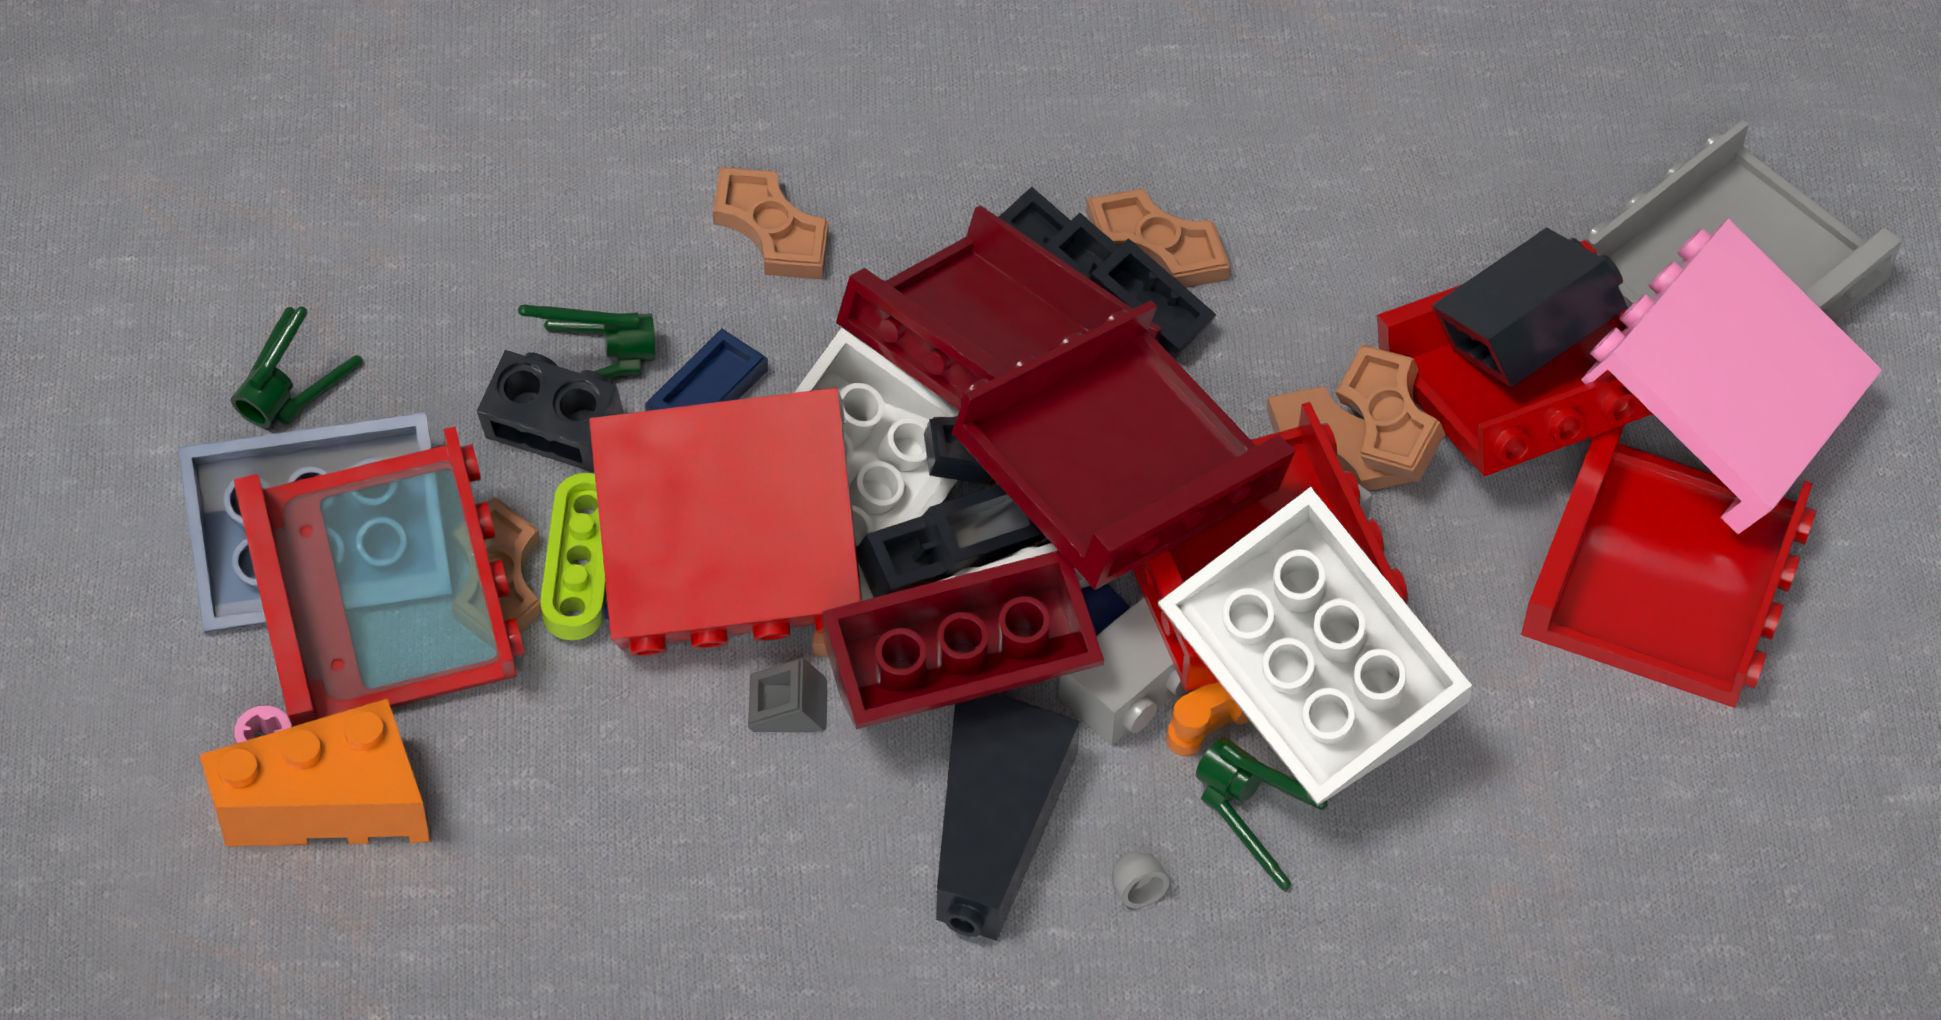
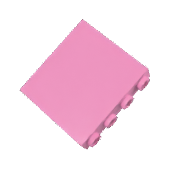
[1581,219,1882,534]

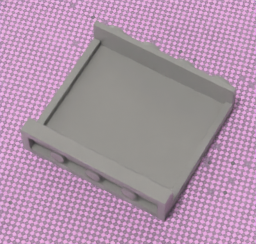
[1585,119,1902,322]

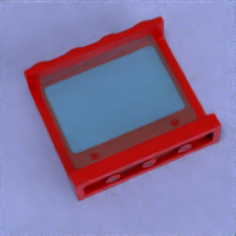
[233,426,525,727]

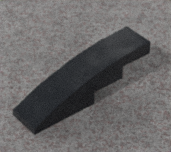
[999,187,1217,355]

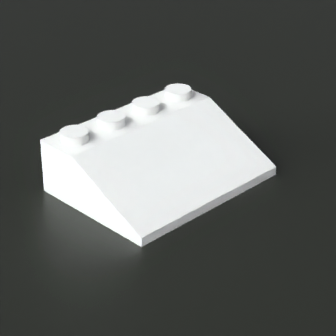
[794,328,959,601]
[1158,487,1472,806]

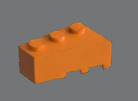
[199,699,430,847]

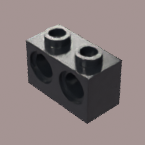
[477,350,624,473]

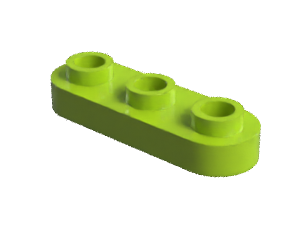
[540,473,607,640]

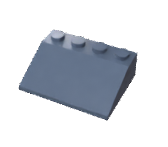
[178,412,453,632]

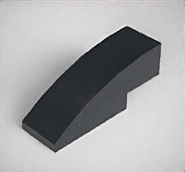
[856,485,1046,598]

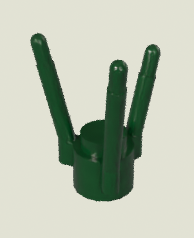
[518,304,655,395]
[231,306,363,428]
[1196,737,1328,890]

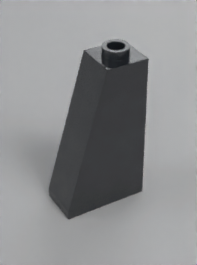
[936,693,1080,941]

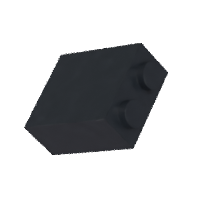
[1432,227,1628,388]

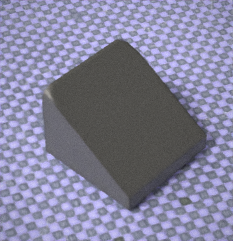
[748,658,827,732]

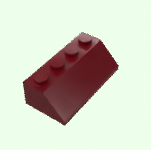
[822,550,1104,730]

